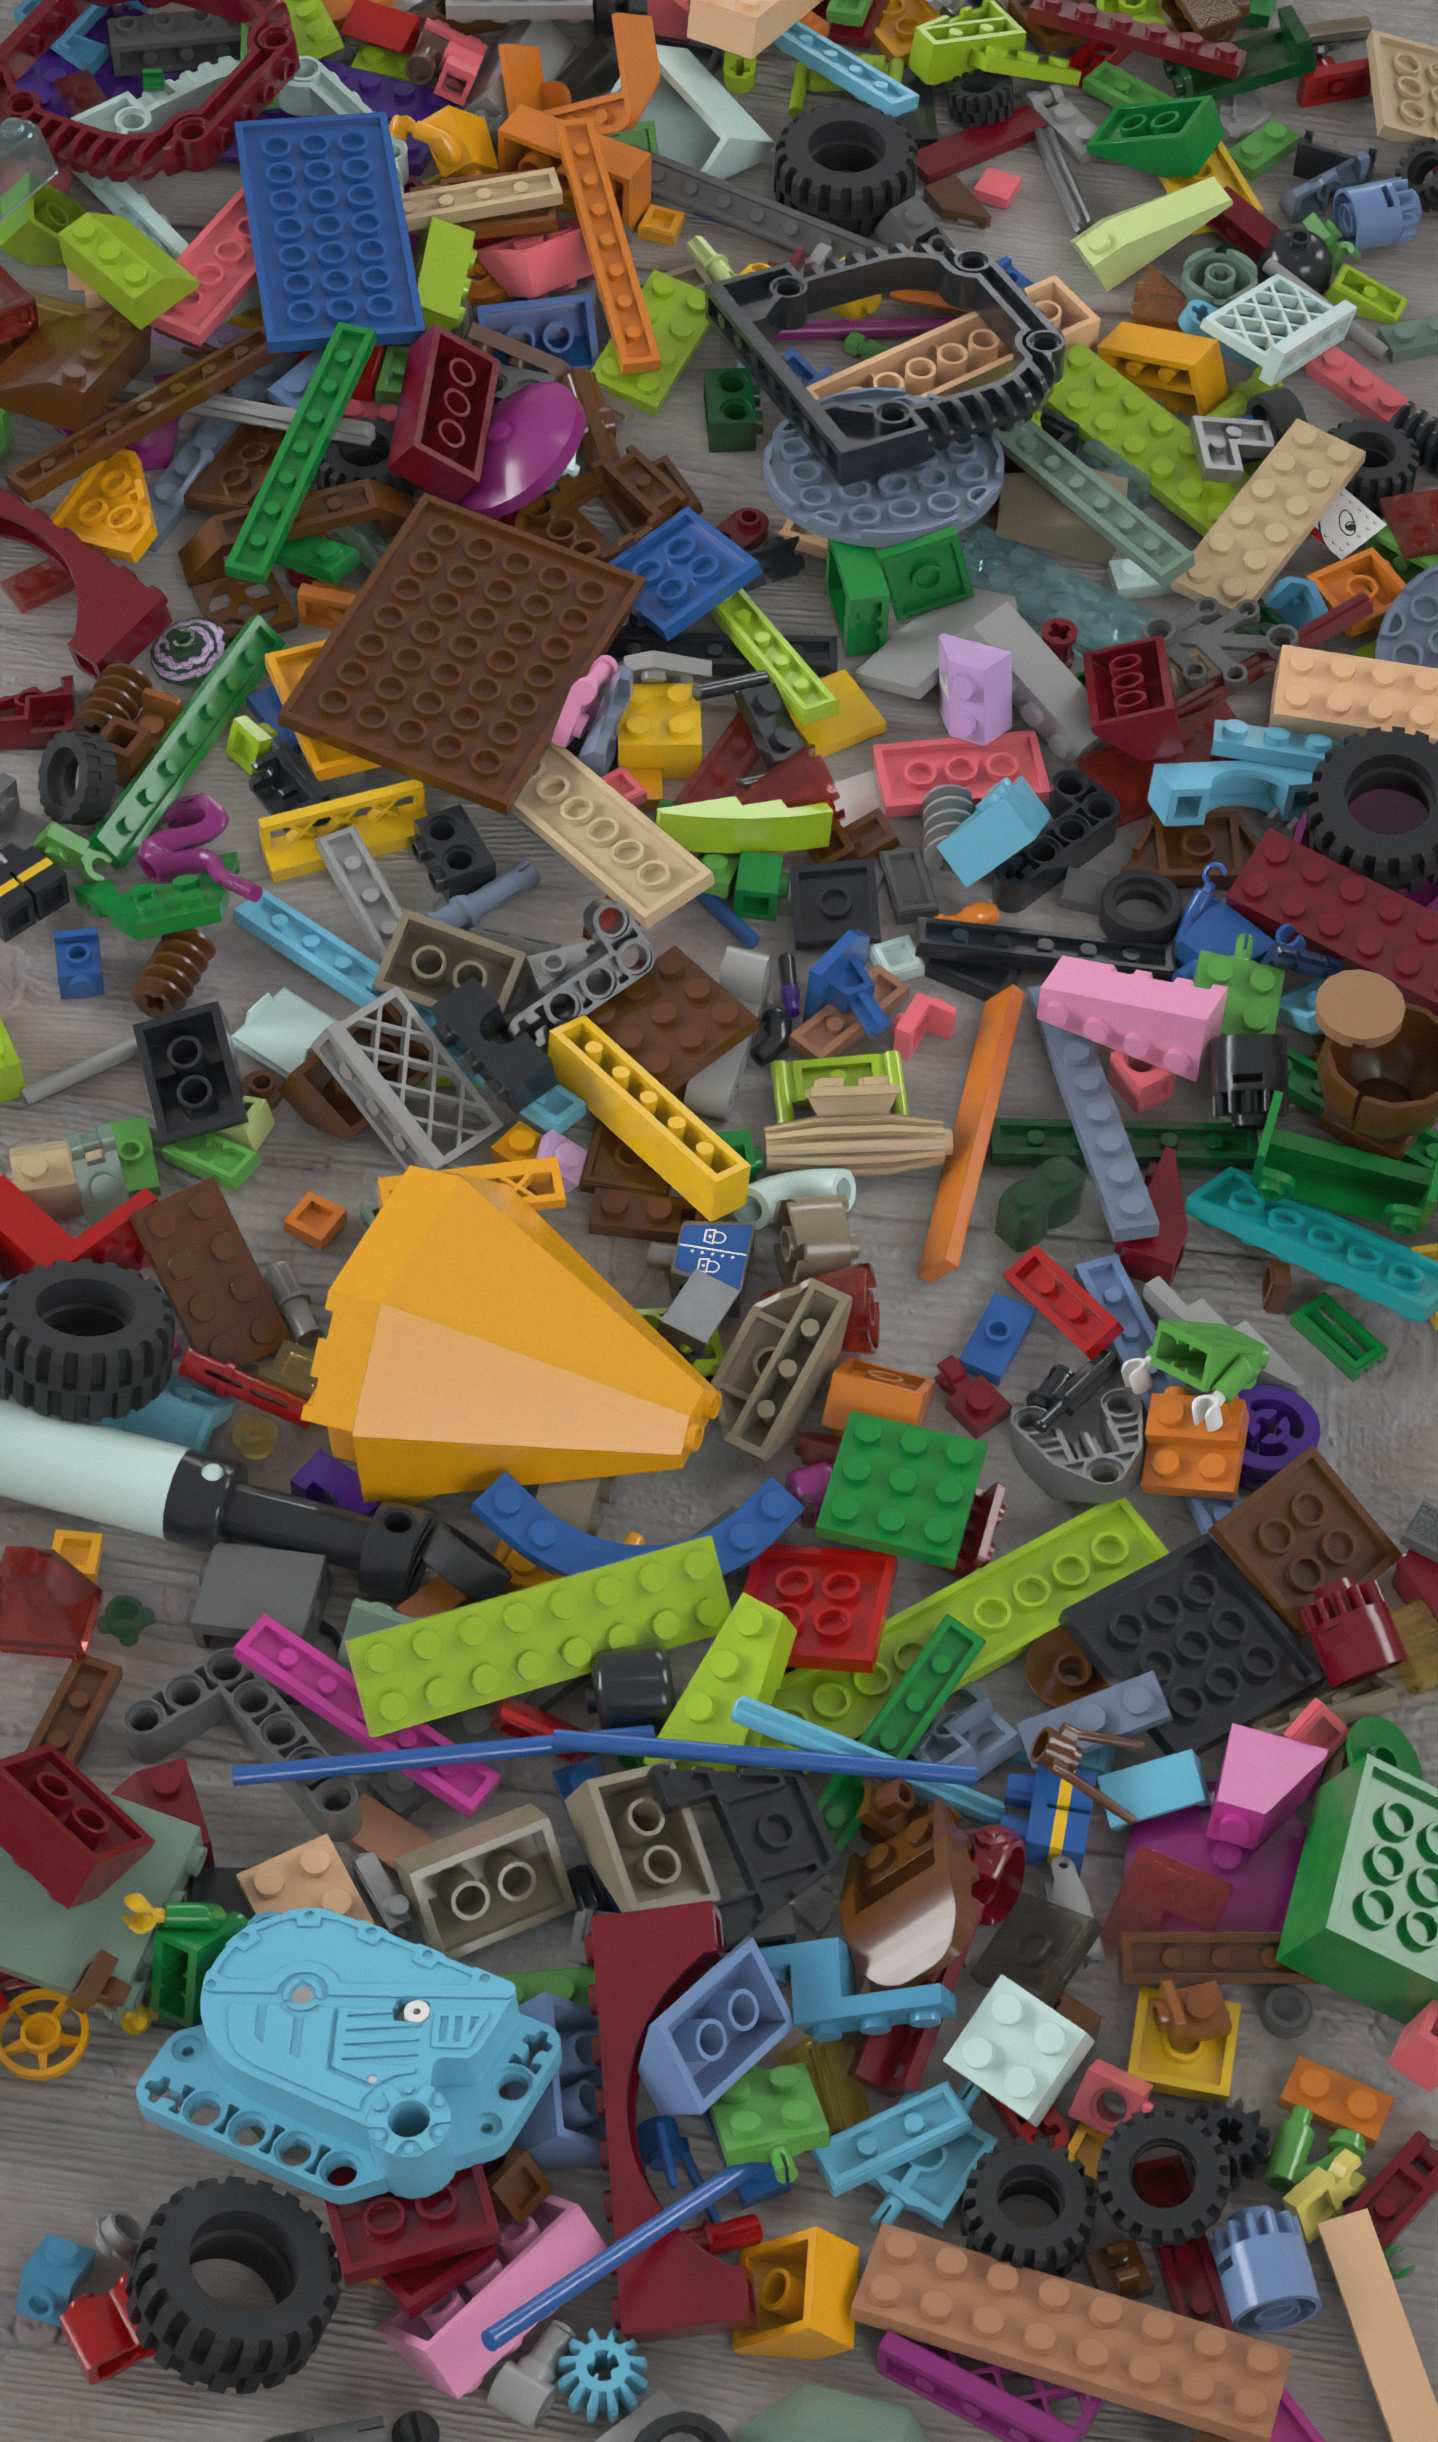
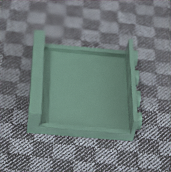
[0,1791,207,2027]

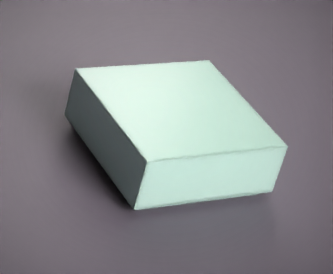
[869,935,925,981]

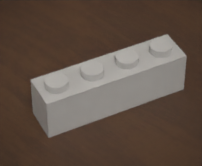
[965,601,1104,767]

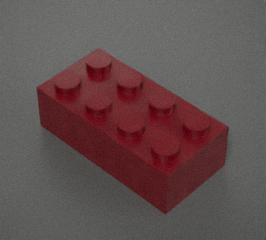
[387,324,500,504]

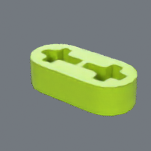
[723,51,757,94]

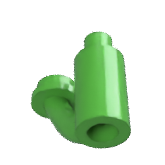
[1262,2106,1366,2193]

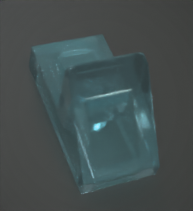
[1082,437,1152,511]

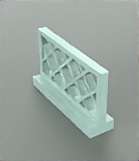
[1200,273,1358,386]

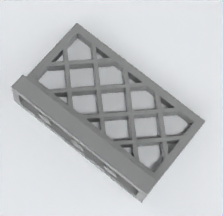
[311,986,504,1171]

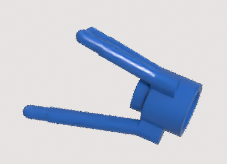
[637,2116,722,2224]

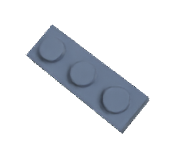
[1016,1671,1173,1773]

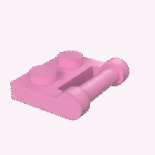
[551,655,618,749]

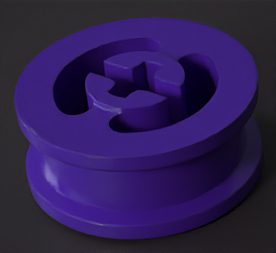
[1238,1385,1320,1492]

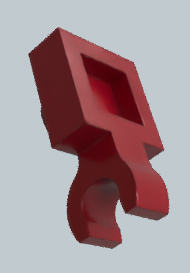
[935,1355,1012,1440]

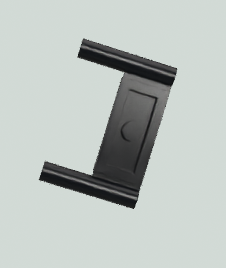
[692,670,813,795]

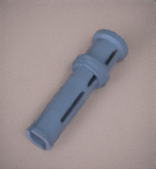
[424,860,540,931]

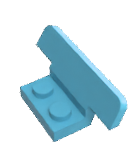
[77,1376,235,1456]

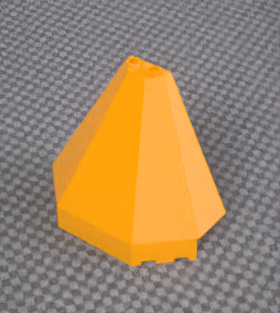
[301,1165,722,1503]

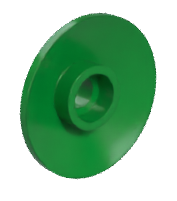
[1346,1716,1422,1780]

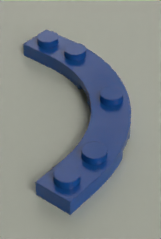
[470,1471,806,1578]

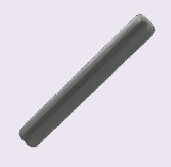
[1034,126,1094,234]

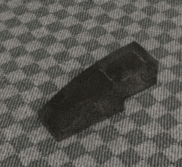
[554,32,665,103]

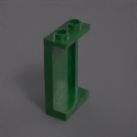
[1162,5,1316,102]

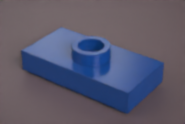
[958,1293,1037,1386]

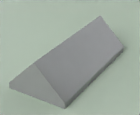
[458,19,574,117]

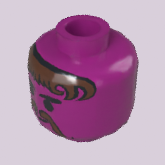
[785,1462,833,1529]

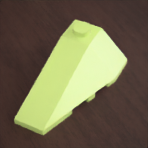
[1070,176,1234,292]

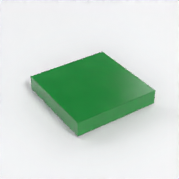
[877,525,974,622]

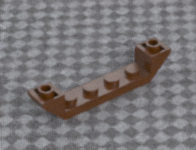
[178,478,415,587]

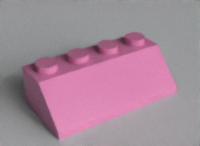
[375,2194,607,2399]

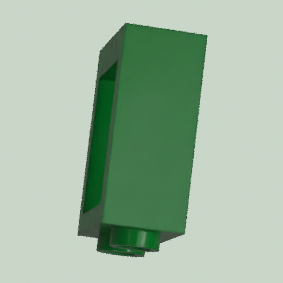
[825,539,890,658]

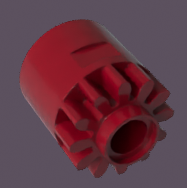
[1299,1576,1409,1690]

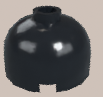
[1257,228,1333,296]

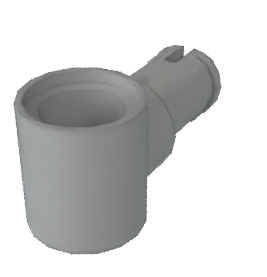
[486,2320,576,2431]

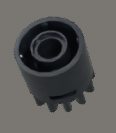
[1210,1033,1289,1130]

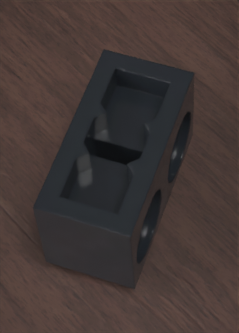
[410,804,496,904]

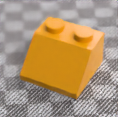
[732,2226,860,2360]

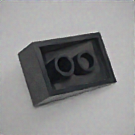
[132,1001,249,1147]

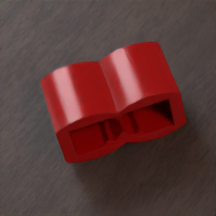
[60,2272,156,2386]

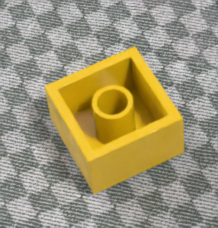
[617,683,702,779]

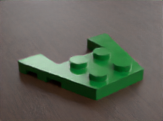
[74,852,240,940]

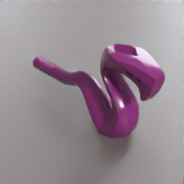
[137,793,263,902]

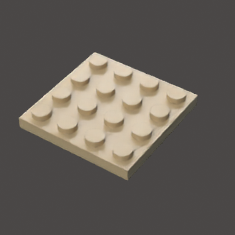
[1366,29,1438,147]

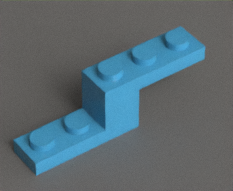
[697,1937,957,2042]

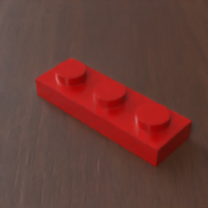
[1003,1245,1124,1361]

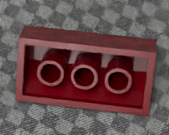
[1082,635,1184,761]

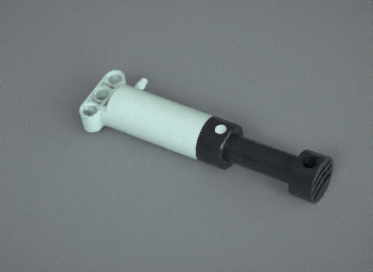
[0,1395,435,1603]

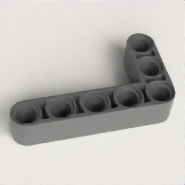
[122,1648,362,1842]

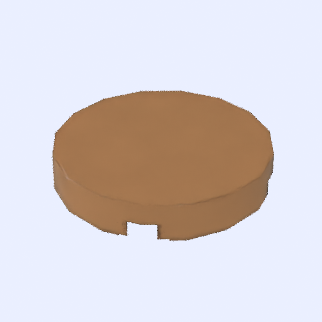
[1315,969,1406,1049]

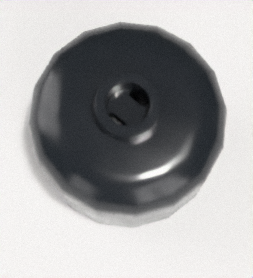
[584,1642,677,1735]

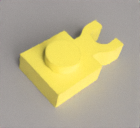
[1282,2149,1369,2244]

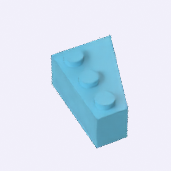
[936,775,1052,888]

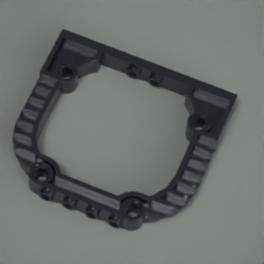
[705,242,1066,487]

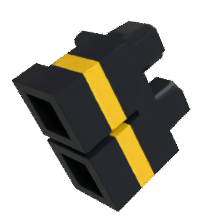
[0,843,70,943]

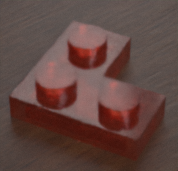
[1100,1845,1234,1946]

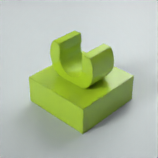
[225,715,278,775]

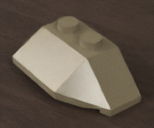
[710,1278,853,1462]

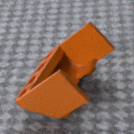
[498,13,660,136]

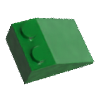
[1086,95,1225,179]

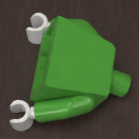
[1121,1320,1270,1432]

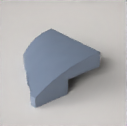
[1279,151,1371,225]
[577,667,633,777]
[910,1681,1025,1787]

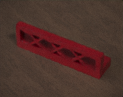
[847,1901,985,2098]

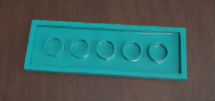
[1185,1166,1438,1323]

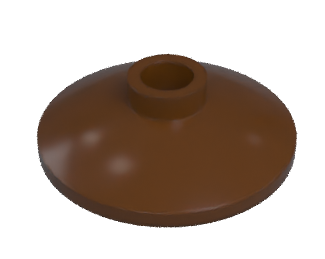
[1024,1628,1110,1709]

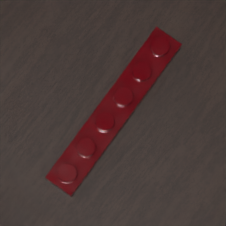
[1027,0,1247,79]

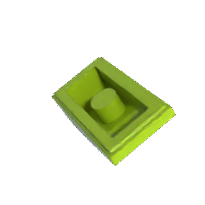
[1324,263,1409,325]

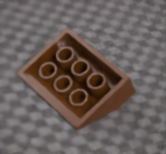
[0,309,152,432]

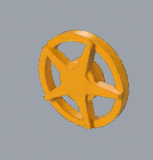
[0,1988,90,2082]

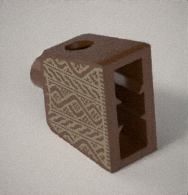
[1156,0,1250,43]

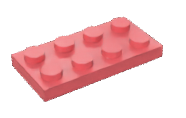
[871,730,1051,818]

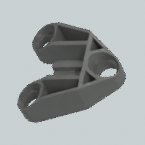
[1011,1388,1143,1503]

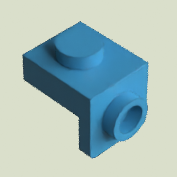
[1262,576,1329,630]
[16,2234,96,2328]

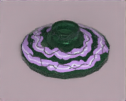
[150,617,229,686]

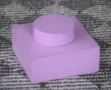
[536,1129,588,1193]

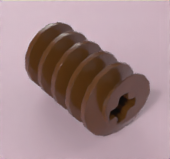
[72,661,153,734]
[131,929,216,1019]

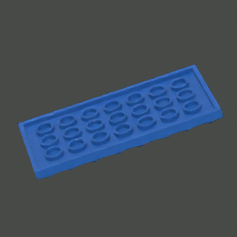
[234,112,425,354]

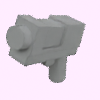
[352,1851,413,1939]

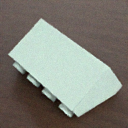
[610,45,775,180]

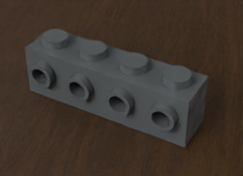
[107,9,241,77]

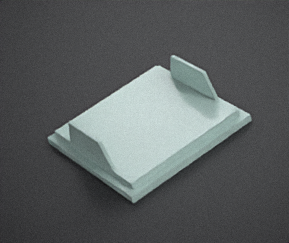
[232,987,337,1080]

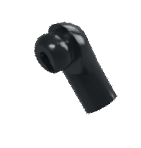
[750,1007,792,1067]

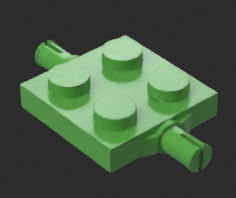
[1193,934,1286,1036]
[708,2061,830,2184]

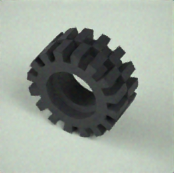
[947,69,1015,127]
[1394,137,1438,212]

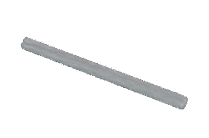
[114,379,376,446]

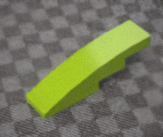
[656,796,833,854]

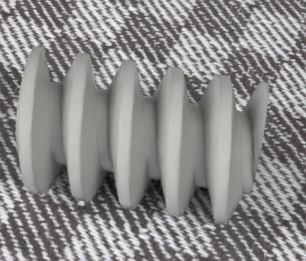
[922,784,975,879]

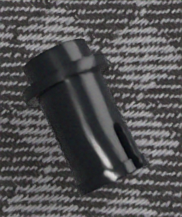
[1026,1364,1075,1410]

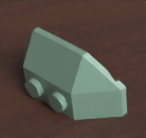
[737,2383,930,2442]

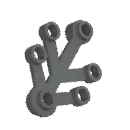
[1140,597,1299,692]

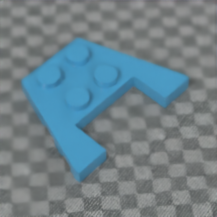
[14,0,152,76]

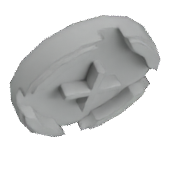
[1215,90,1271,143]

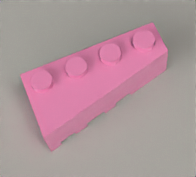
[1036,956,1228,1082]

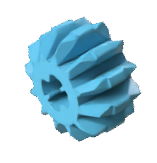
[558,2328,648,2424]

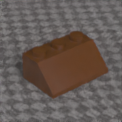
[278,1003,429,1142]

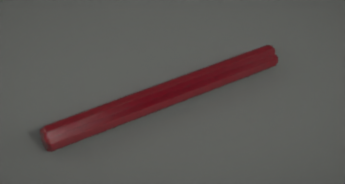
[1176,592,1374,725]

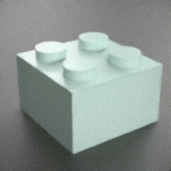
[943,1974,1095,2128]

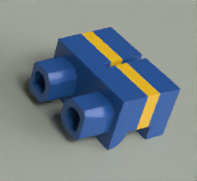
[1000,1766,1097,1878]

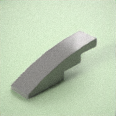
[1142,1276,1305,1397]

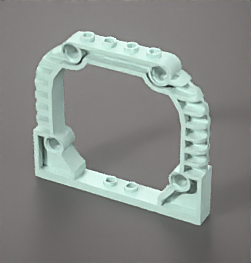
[67,56,409,324]

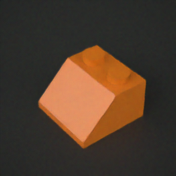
[821,1357,936,1438]

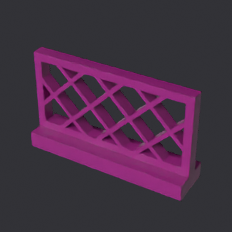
[876,2330,1105,2442]

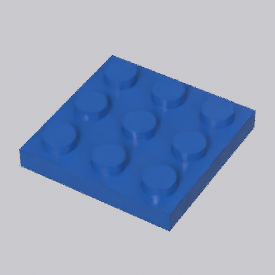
[608,506,762,642]

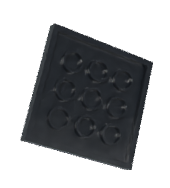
[1058,1533,1326,1756]

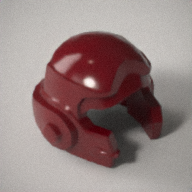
[961,1824,1026,1926]

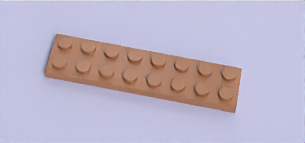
[850,2222,1294,2442]

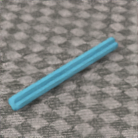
[731,1696,1005,1826]

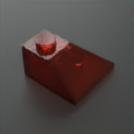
[0,1545,103,1660]

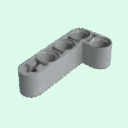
[684,946,772,1120]

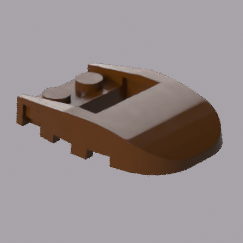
[515,444,688,563]
[839,1797,980,1992]

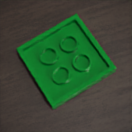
[815,1411,988,1570]

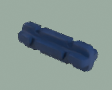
[1267,943,1343,980]

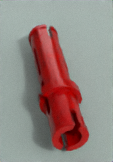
[178,1347,311,1430]

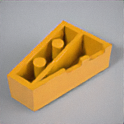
[1097,321,1229,417]

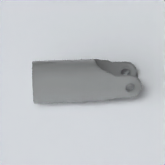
[1043,1855,1106,1975]

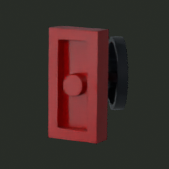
[1296,40,1371,108]

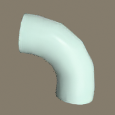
[734,1168,856,1230]

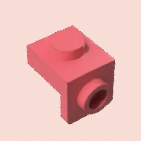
[890,992,957,1061]

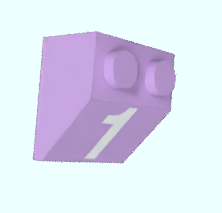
[939,633,1012,746]

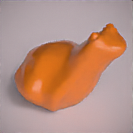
[933,901,1001,925]

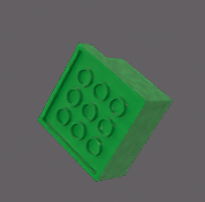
[1275,1753,1438,2025]

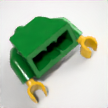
[121,1893,248,2036]

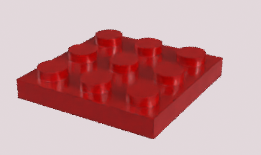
[743,1544,898,1674]

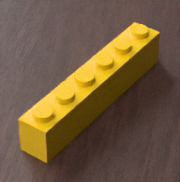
[547,1015,751,1222]

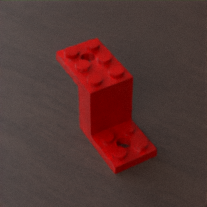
[0,1175,158,1281]

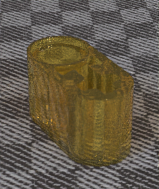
[1389,1600,1438,1696]

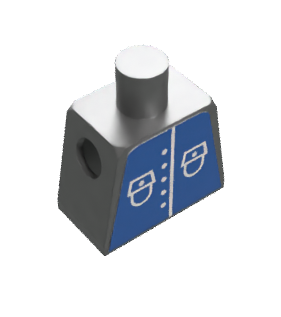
[647,1221,756,1319]

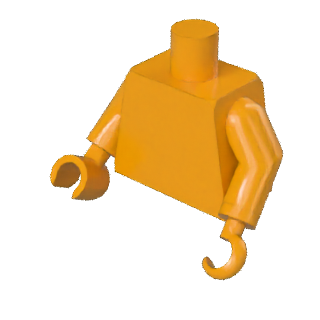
[389,105,499,178]

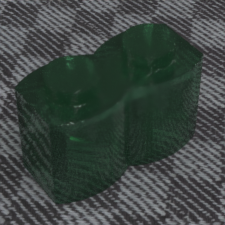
[995,1155,1086,1253]

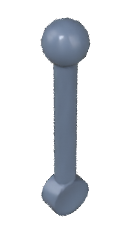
[167,448,215,509]

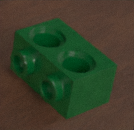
[703,368,763,452]

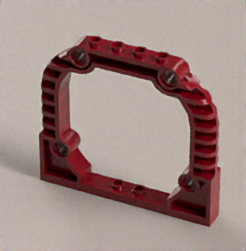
[0,0,300,183]

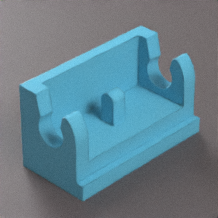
[1097,1749,1211,1832]

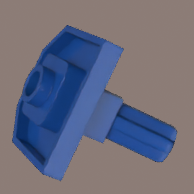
[803,930,890,1037]

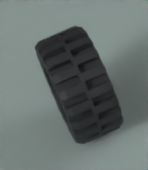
[774,103,918,238]
[1306,726,1438,894]
[0,1259,175,1422]
[125,2176,342,2395]

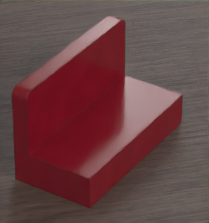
[1206,186,1281,265]

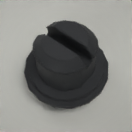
[392,2410,440,2442]

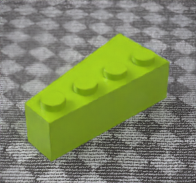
[643,1592,797,1807]

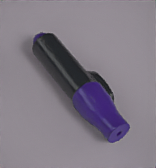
[778,952,800,1018]

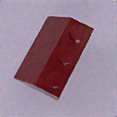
[0,1743,155,1910]

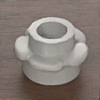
[95,2210,144,2261]

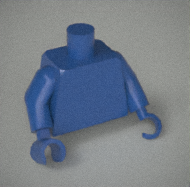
[1172,862,1306,982]

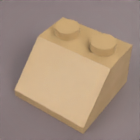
[10,1140,102,1220]

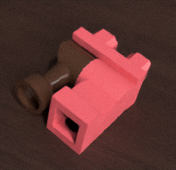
[405,18,488,107]

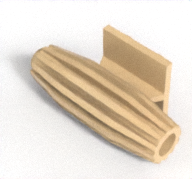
[763,1076,953,1176]

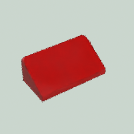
[340,0,422,53]
[490,1697,590,1764]

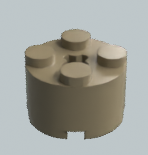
[773,1194,860,1289]

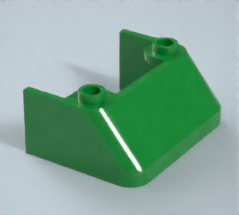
[1250,1090,1438,1236]

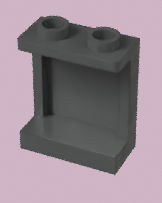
[186,1542,333,1647]

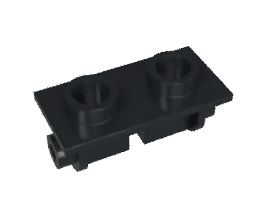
[742,536,805,591]

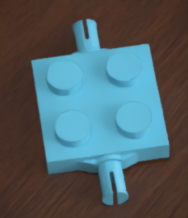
[866,2081,998,2229]

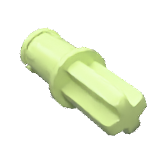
[686,235,737,283]

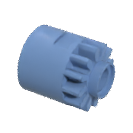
[1332,176,1422,252]
[1210,2206,1322,2334]

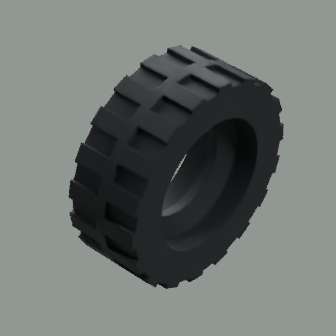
[38,730,117,826]

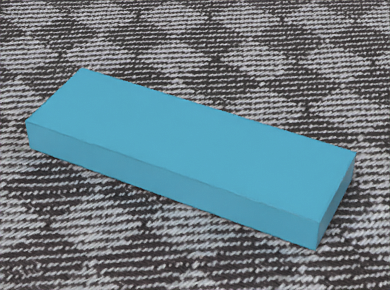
[809,2081,973,2198]

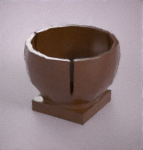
[1317,1002,1438,1161]

